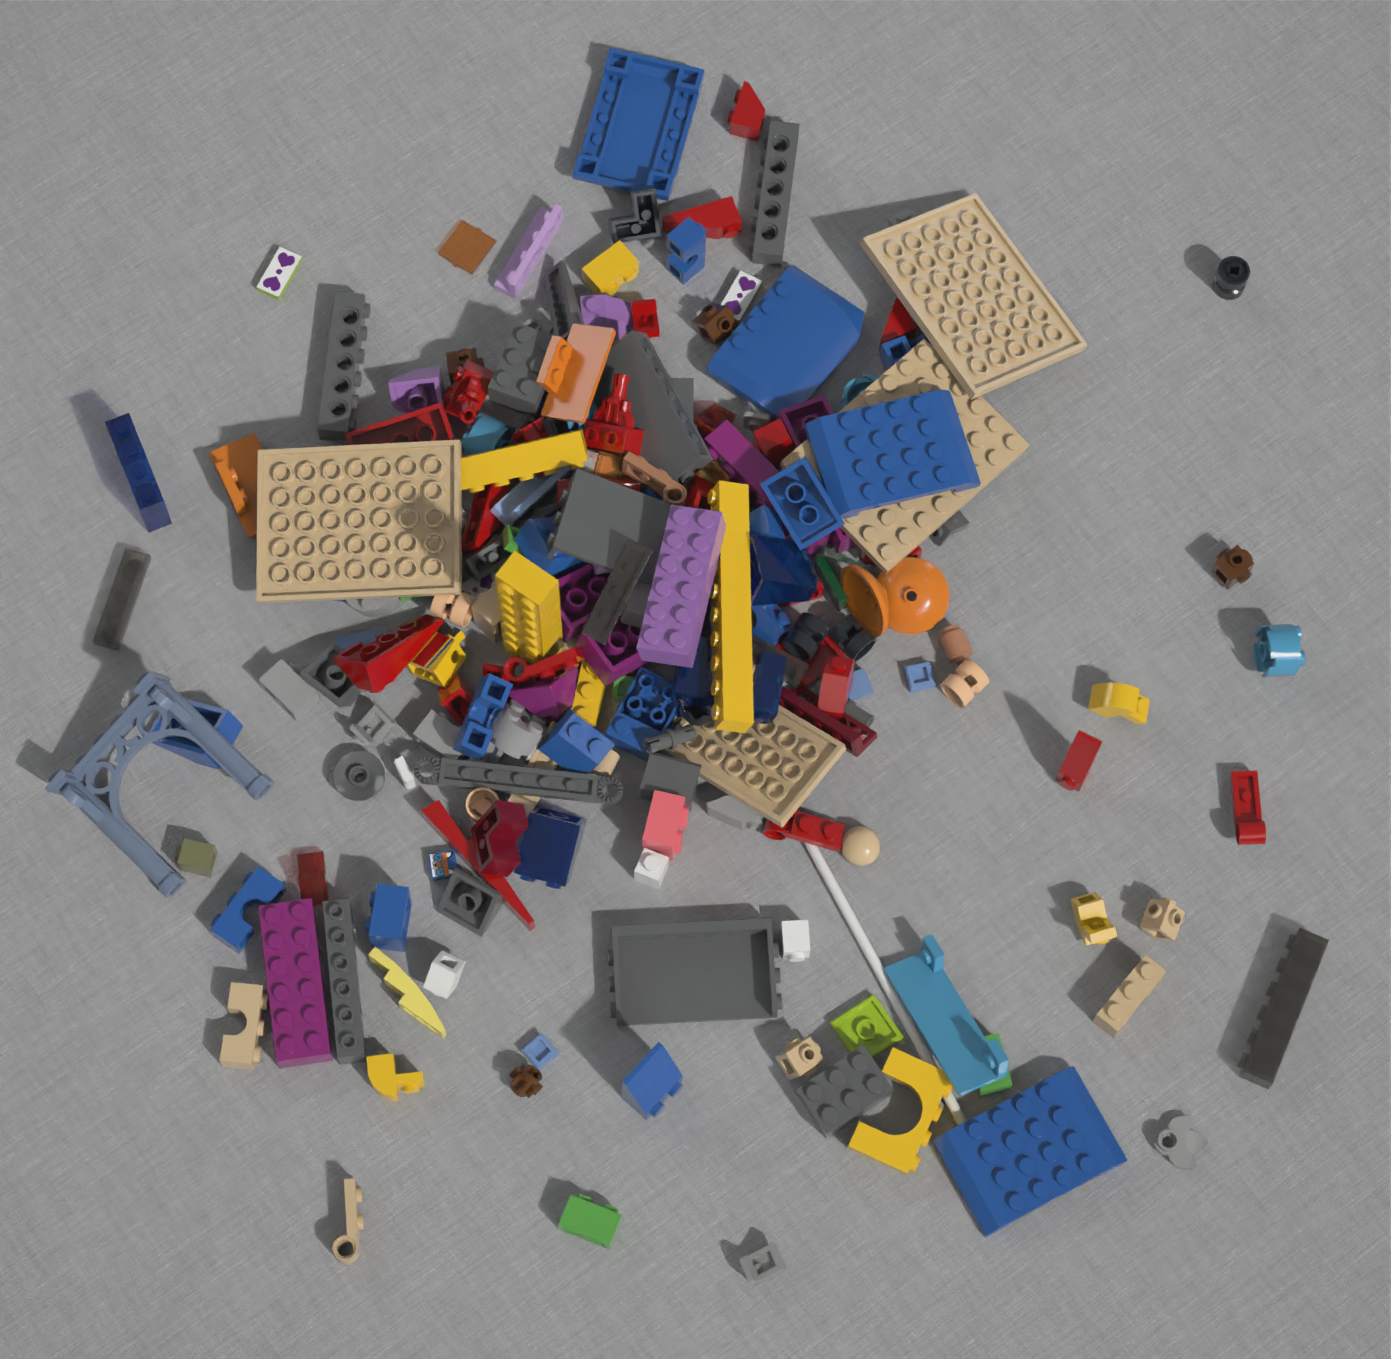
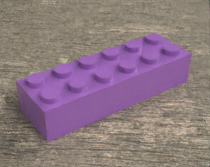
[636,505,726,668]

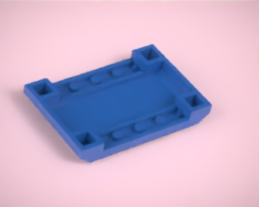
[573,48,705,201]
[804,389,981,519]
[932,1066,1128,1238]

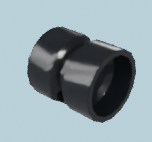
[1213,256,1250,300]
[782,612,830,662]
[828,614,877,663]

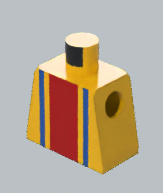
[407,627,466,688]

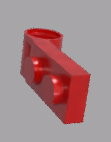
[504,647,586,683]
[1230,771,1266,845]
[763,811,845,852]

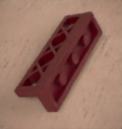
[776,684,878,757]

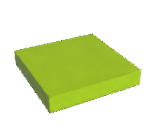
[829,994,904,1059]

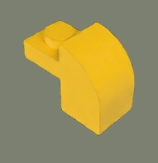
[1088,682,1150,725]
[1071,892,1117,946]
[366,1053,425,1102]

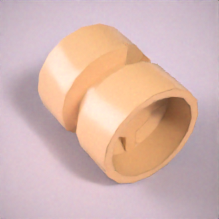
[430,592,475,628]
[940,659,989,708]
[465,787,499,825]

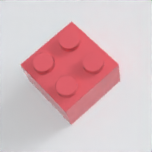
[642,790,689,861]

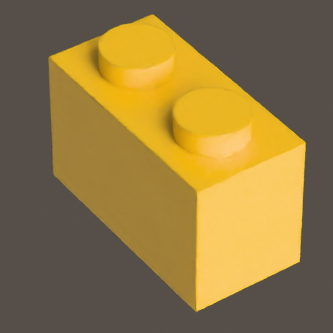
[581,240,639,296]

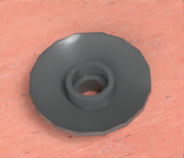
[333,751,385,801]

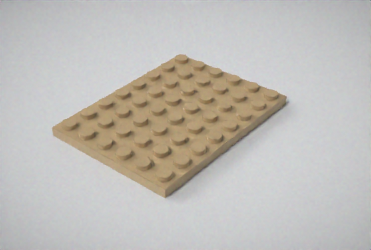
[859,193,1088,400]
[780,338,1030,574]
[256,440,462,603]

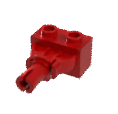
[442,359,494,424]
[583,373,644,456]

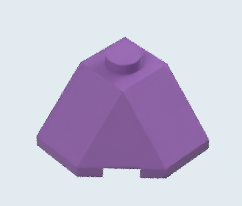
[580,294,633,343]
[388,366,445,414]

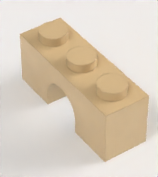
[1093,954,1167,1039]
[220,982,269,1070]

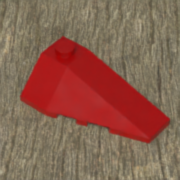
[333,614,444,693]

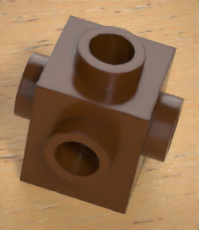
[692,302,738,345]
[446,348,485,386]
[1211,544,1254,590]

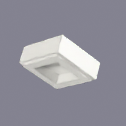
[394,756,416,790]

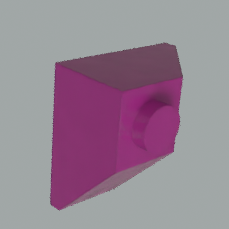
[509,667,578,719]

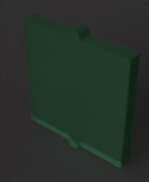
[823,550,868,570]

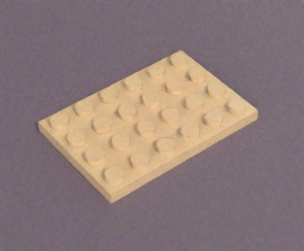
[660,690,846,827]

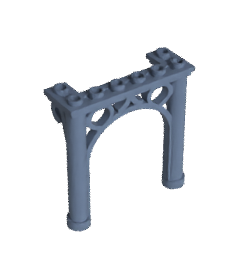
[44,671,274,898]

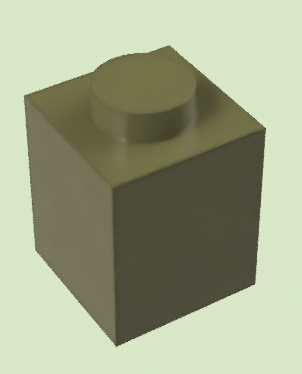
[175,839,218,877]

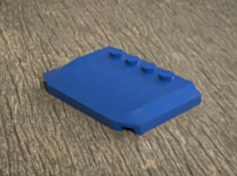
[706,265,864,420]

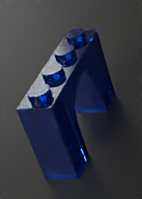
[105,413,172,533]
[670,637,787,724]

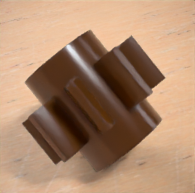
[509,1064,543,1098]

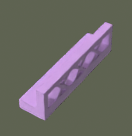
[494,204,563,299]

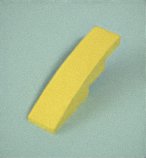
[369,947,446,1039]

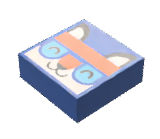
[428,850,457,881]

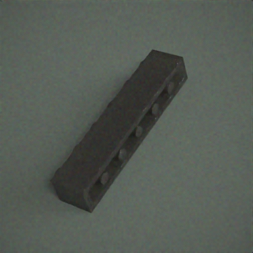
[1237,927,1329,1089]

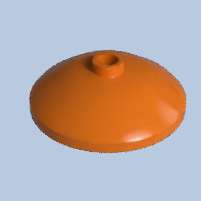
[876,557,950,634]
[840,564,889,638]

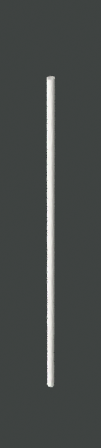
[796,810,967,1125]

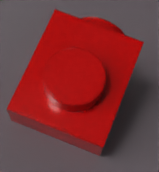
[631,299,660,338]

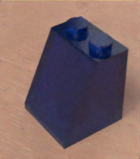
[750,535,817,606]
[514,806,587,889]

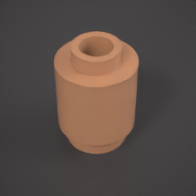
[940,624,973,665]

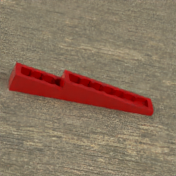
[421,799,535,931]

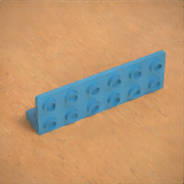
[884,934,1009,1096]

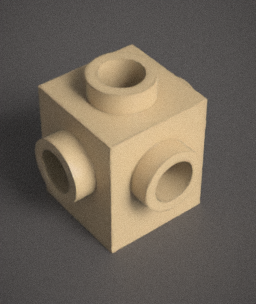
[1139,897,1185,941]
[775,1037,824,1080]

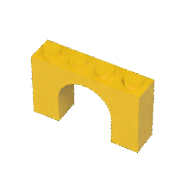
[848,1047,953,1176]

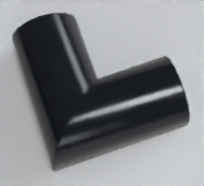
[609,185,662,244]

